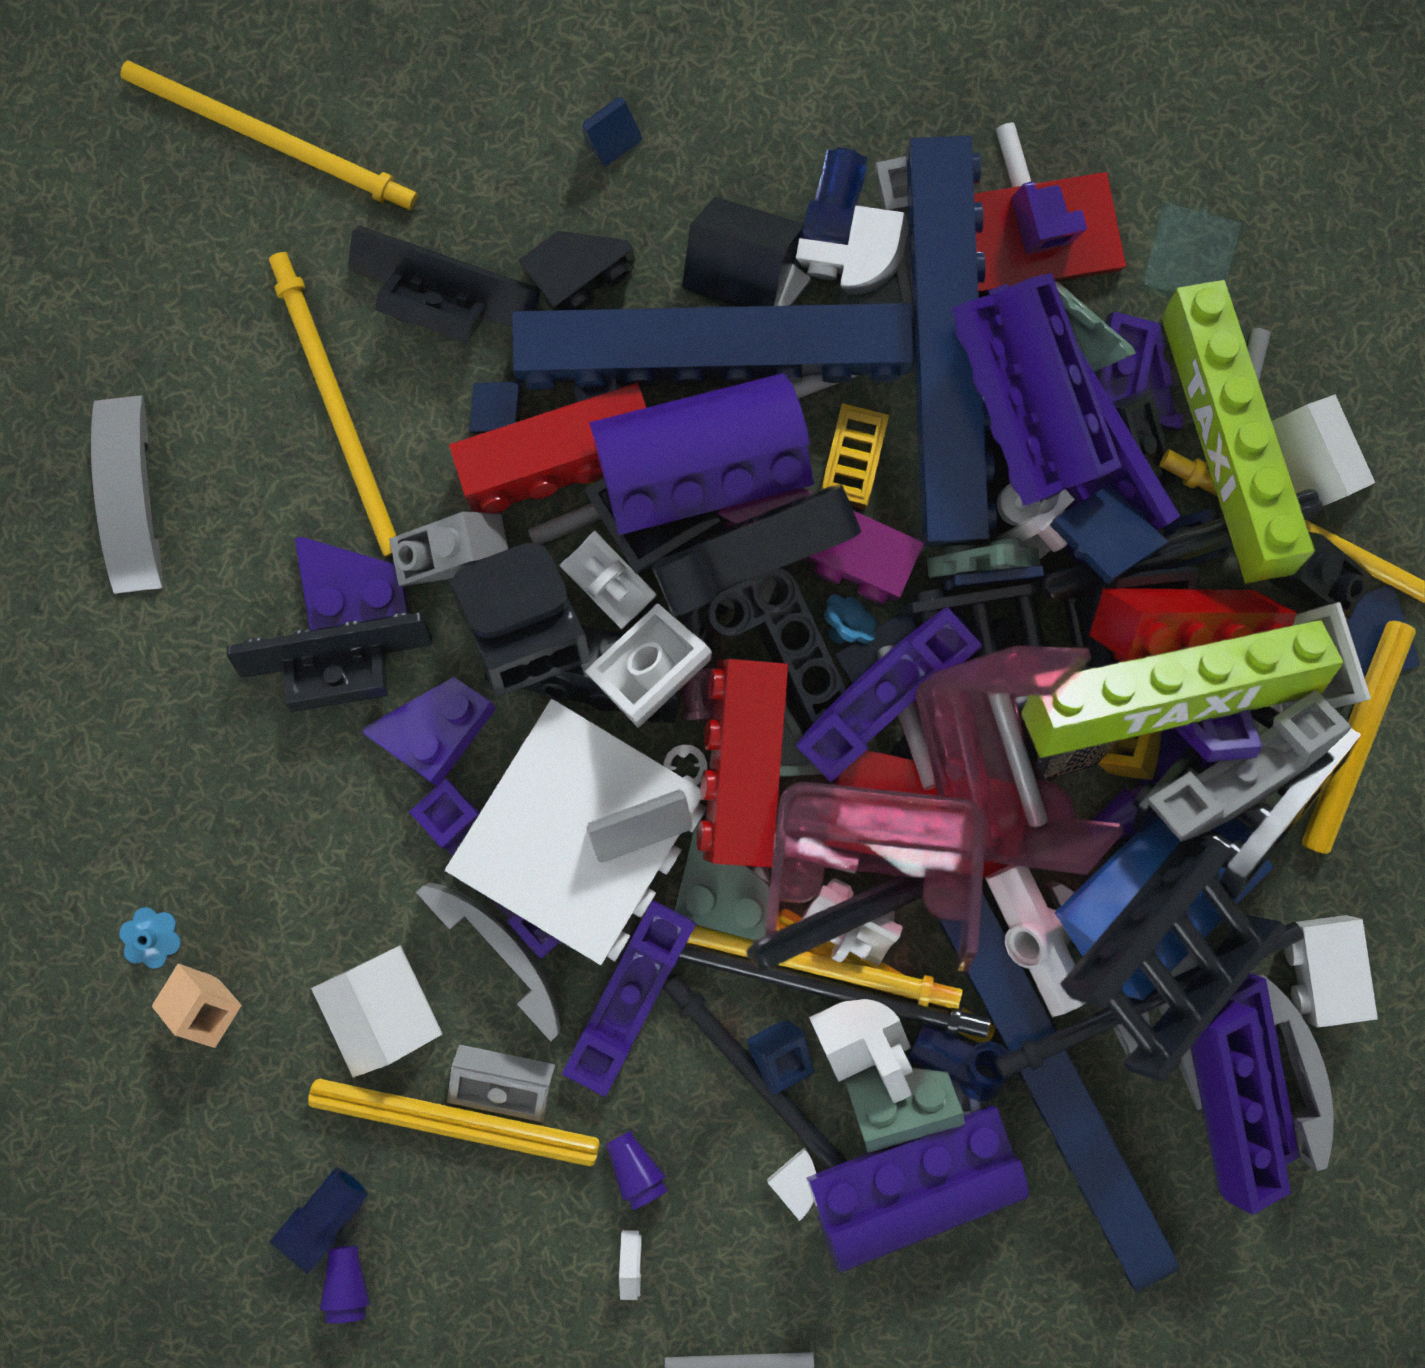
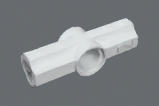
[985,860,1086,1017]

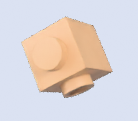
[152,964,242,1048]

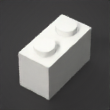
[1284,915,1378,1028]

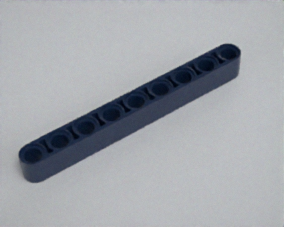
[927,875,1180,1293]

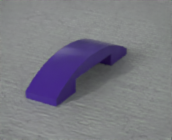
[796,607,982,782]
[409,778,561,959]
[562,900,696,1097]

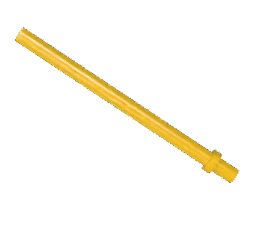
[120,60,418,211]
[269,252,396,558]
[1159,449,1425,603]
[640,912,963,1009]

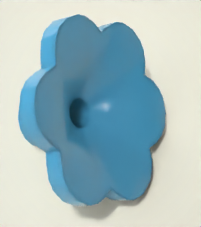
[823,594,878,644]
[119,907,181,969]

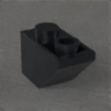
[519,231,635,311]
[1268,532,1371,619]

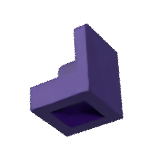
[1011,181,1087,254]

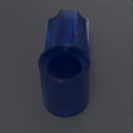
[802,147,868,245]
[907,1022,1009,1102]
[269,1167,369,1274]

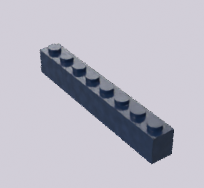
[906,136,997,546]
[512,303,913,389]

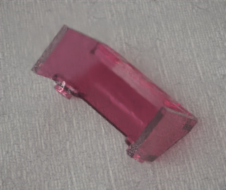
[916,646,1123,875]
[765,782,986,972]

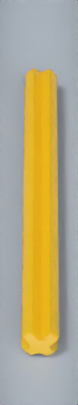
[308,1079,600,1167]

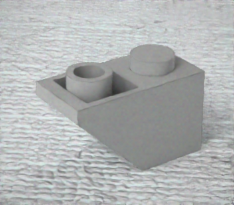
[389,511,508,586]

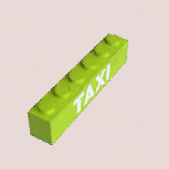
[1161,280,1315,584]
[1021,620,1344,758]

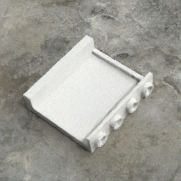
[444,698,707,965]

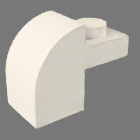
[796,206,909,295]
[809,999,913,1104]

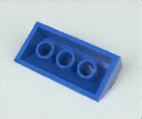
[1054,815,1273,1000]

